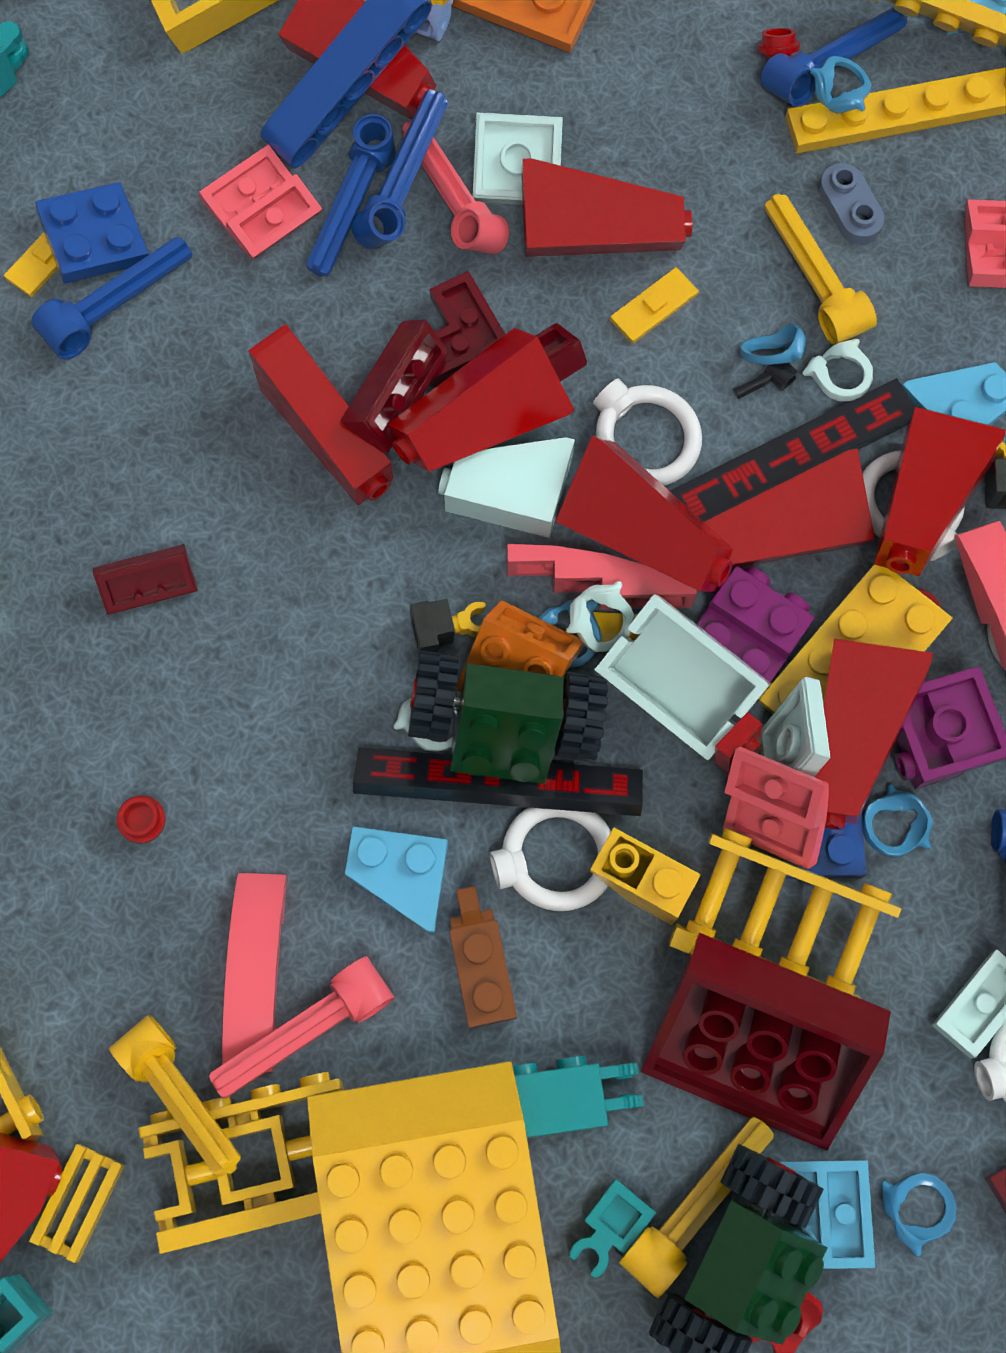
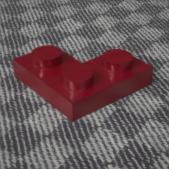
[429,271,505,387]

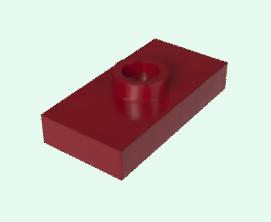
[93,544,198,615]

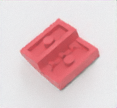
[199,144,322,260]
[965,200,1006,288]
[722,747,829,869]

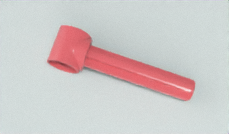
[402,121,509,255]
[209,956,395,1098]

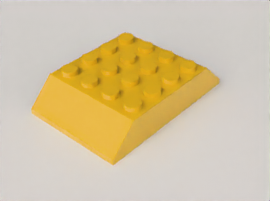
[307,1061,561,1353]

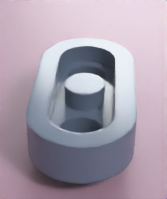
[819,163,884,244]

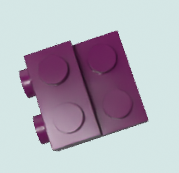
[697,566,815,700]
[895,666,1006,790]

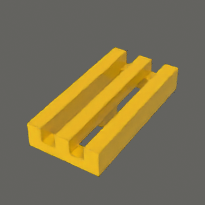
[29,1144,125,1263]

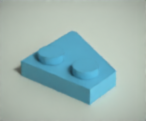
[902,362,1006,426]
[345,827,448,934]
[780,1160,875,1269]

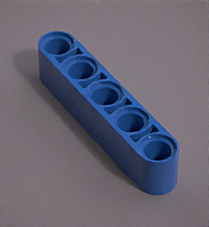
[260,0,432,168]

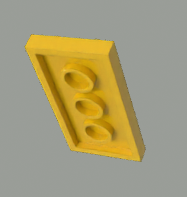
[758,565,953,714]

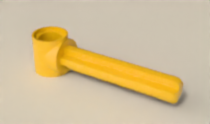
[764,193,877,345]
[109,1014,241,1177]
[618,1117,774,1299]

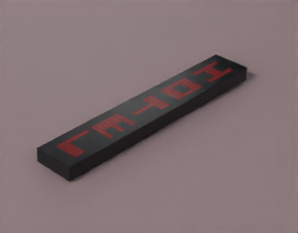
[670,378,915,522]
[353,748,643,816]

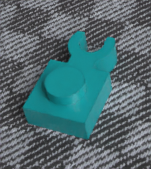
[569,1179,656,1278]

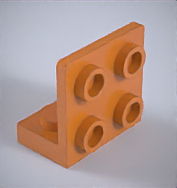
[456,600,583,690]

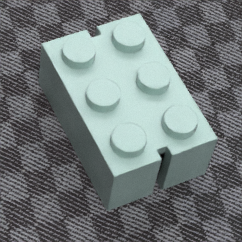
[594,594,771,760]

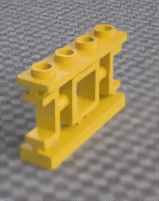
[138,1072,344,1254]

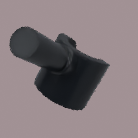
[733,363,797,399]

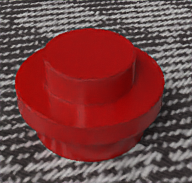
[757,28,800,60]
[116,795,166,844]

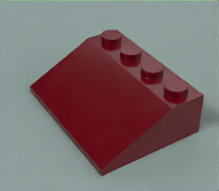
[641,932,891,1151]

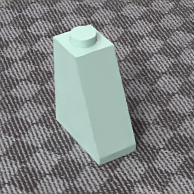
[438,437,575,538]

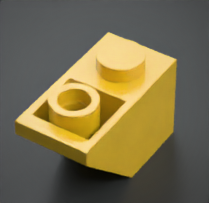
[590,827,701,925]

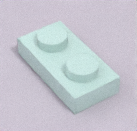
[932,950,1006,1059]

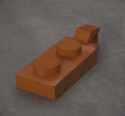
[449,886,517,1029]

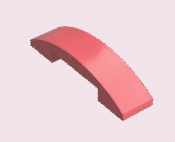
[222,873,287,1073]

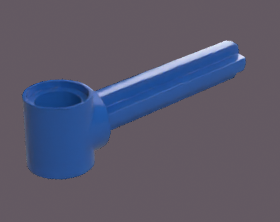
[761,7,907,107]
[352,89,448,249]
[306,114,396,277]
[31,237,192,360]

